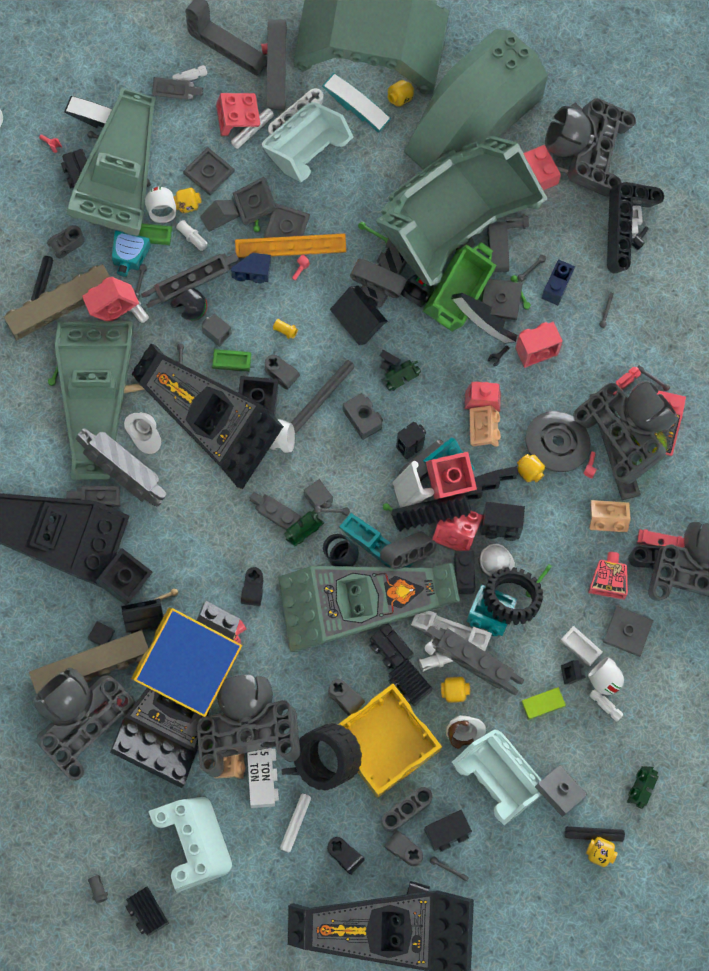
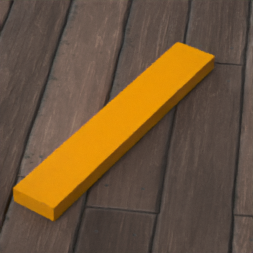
[235,234,346,258]

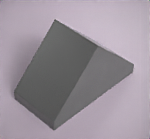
[200,200,240,232]

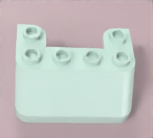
[262,102,353,182]
[452,730,542,825]
[149,797,232,893]

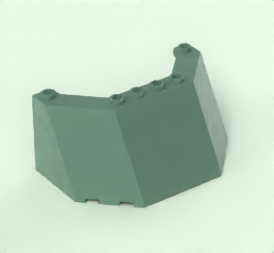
[294,0,449,94]
[376,136,548,286]

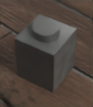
[202,313,232,347]
[304,479,333,508]

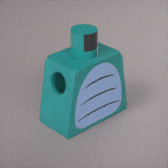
[112,230,151,277]

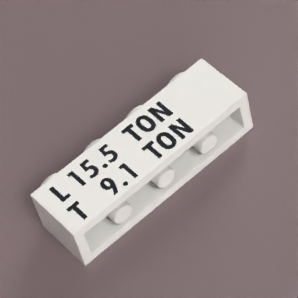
[247,736,279,808]

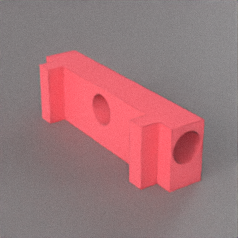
[637,529,684,550]

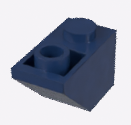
[231,253,271,284]
[541,259,575,306]

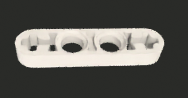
[268,88,323,136]

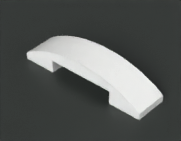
[411,611,492,651]

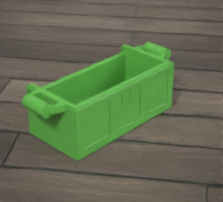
[422,242,497,331]

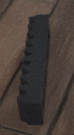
[391,493,471,532]

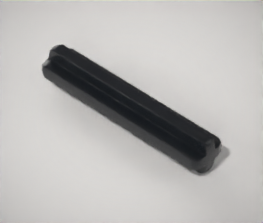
[31,255,54,301]
[565,826,625,842]

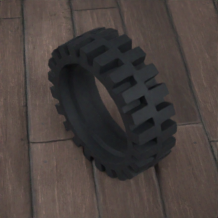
[483,567,543,625]

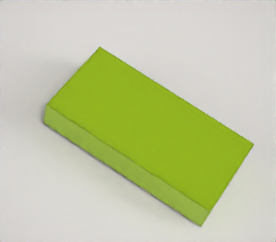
[521,687,566,720]

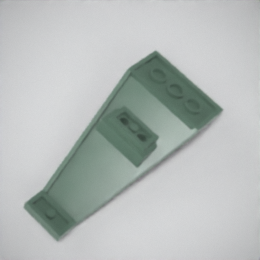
[55,321,133,480]

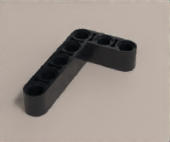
[607,182,665,274]

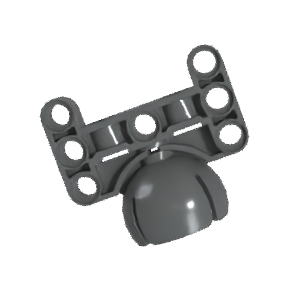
[545,98,636,197]
[573,380,678,485]
[648,522,709,601]
[33,668,136,781]
[197,675,300,777]

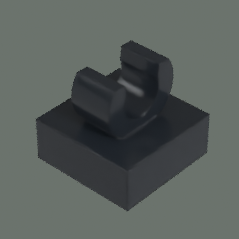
[379,350,401,371]
[561,660,586,685]

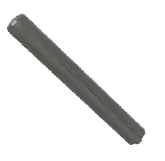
[291,360,354,433]

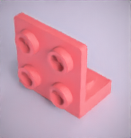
[216,93,261,136]
[433,511,483,551]

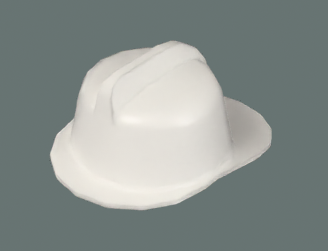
[124,412,161,454]

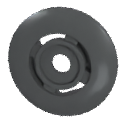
[525,411,591,472]

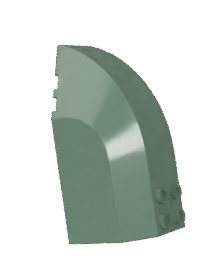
[404,29,548,170]

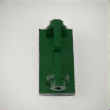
[381,360,421,391]
[284,510,324,547]
[627,766,659,809]

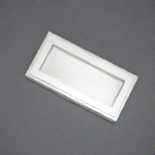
[560,626,603,667]

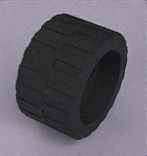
[294,723,362,791]

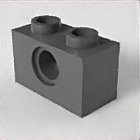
[342,393,383,440]

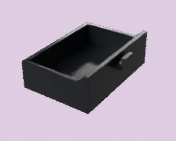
[330,285,388,345]

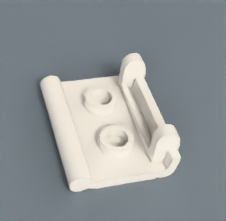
[392,461,435,508]

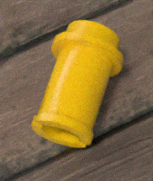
[273,319,298,339]

